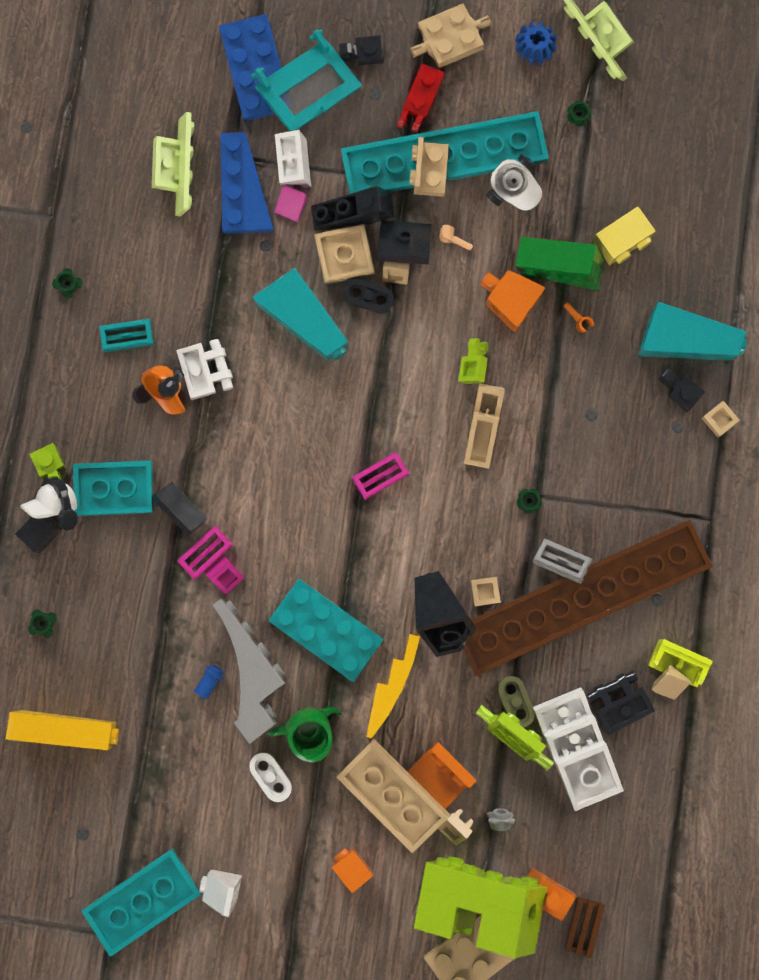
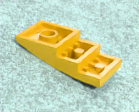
[366,634,420,738]

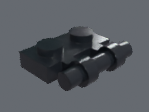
[586,671,655,735]

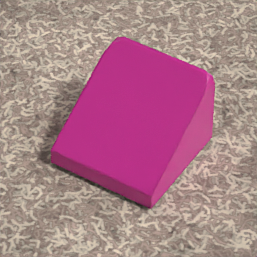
[274,185,307,222]
[205,556,245,595]

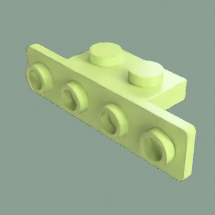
[564,0,634,81]
[152,112,194,217]

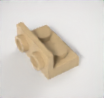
[410,137,449,197]

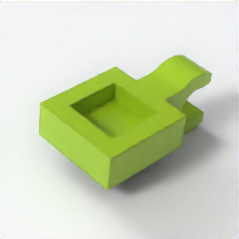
[458,338,488,384]
[30,443,66,483]

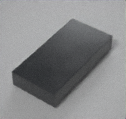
[152,482,208,536]

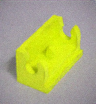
[648,639,713,687]

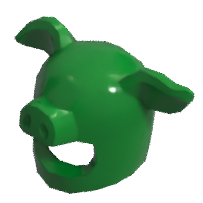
[267,707,342,762]

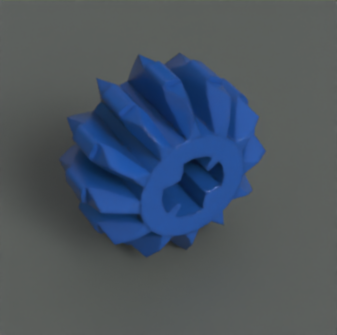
[515,20,557,65]

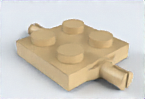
[410,3,492,69]

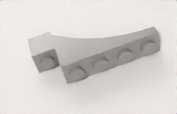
[213,599,287,744]

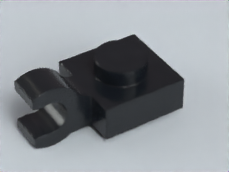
[339,35,384,66]
[658,368,705,412]

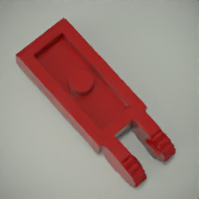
[397,64,445,134]

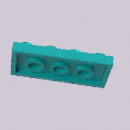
[268,579,384,682]
[81,848,202,957]

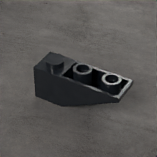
[311,186,394,231]

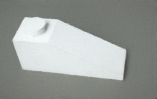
[199,869,242,917]

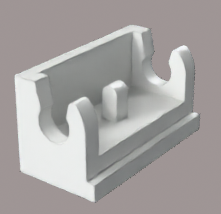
[275,130,311,189]

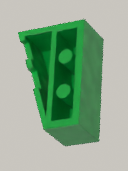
[515,237,604,291]

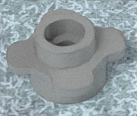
[487,809,515,831]

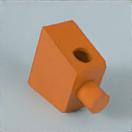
[480,270,545,332]
[527,867,576,921]

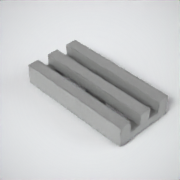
[533,538,592,584]

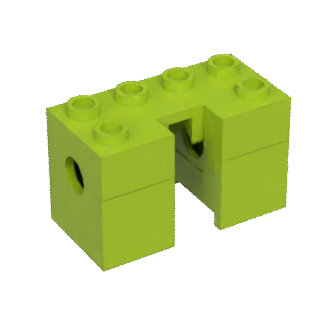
[414,856,547,959]

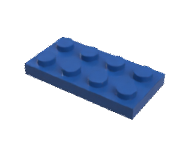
[219,14,292,122]

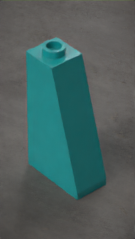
[253,268,349,361]
[638,302,747,361]

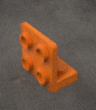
[407,741,477,809]

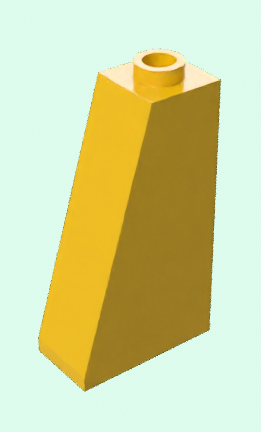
[6,710,119,750]

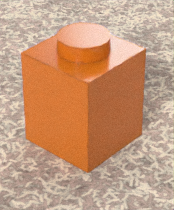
[332,847,373,893]

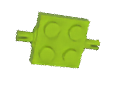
[475,705,554,771]

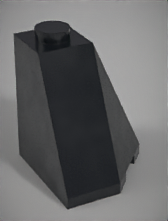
[414,571,476,657]

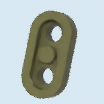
[497,676,535,728]

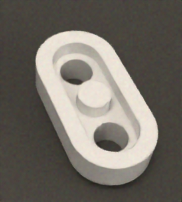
[249,752,292,802]

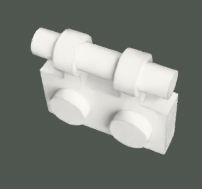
[176,339,233,400]

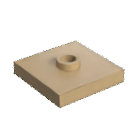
[314,224,375,285]

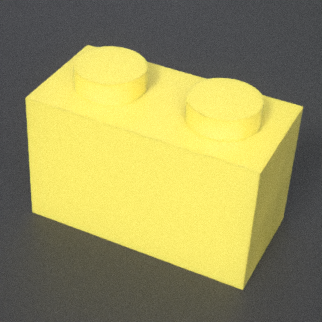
[592,207,655,266]

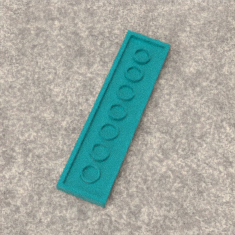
[341,111,549,194]

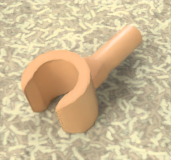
[439,225,473,251]

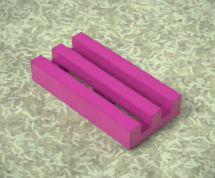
[352,452,409,500]
[177,526,233,580]

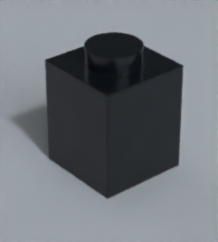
[15,516,61,554]

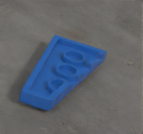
[220,132,274,234]

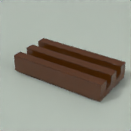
[564,896,605,958]

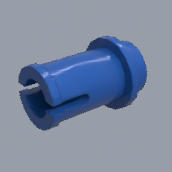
[193,664,224,699]

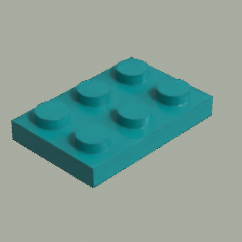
[73,461,154,516]

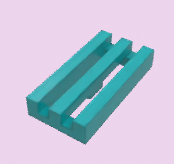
[99,318,154,353]

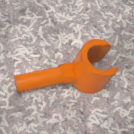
[563,302,594,333]

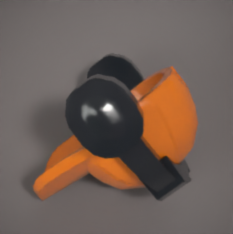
[132,365,186,414]

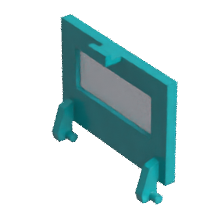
[250,29,362,132]

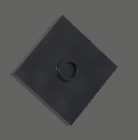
[377,220,432,265]

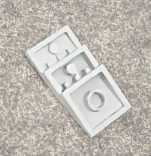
[533,687,624,811]

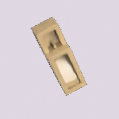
[464,383,505,469]

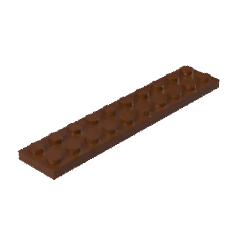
[463,520,713,676]

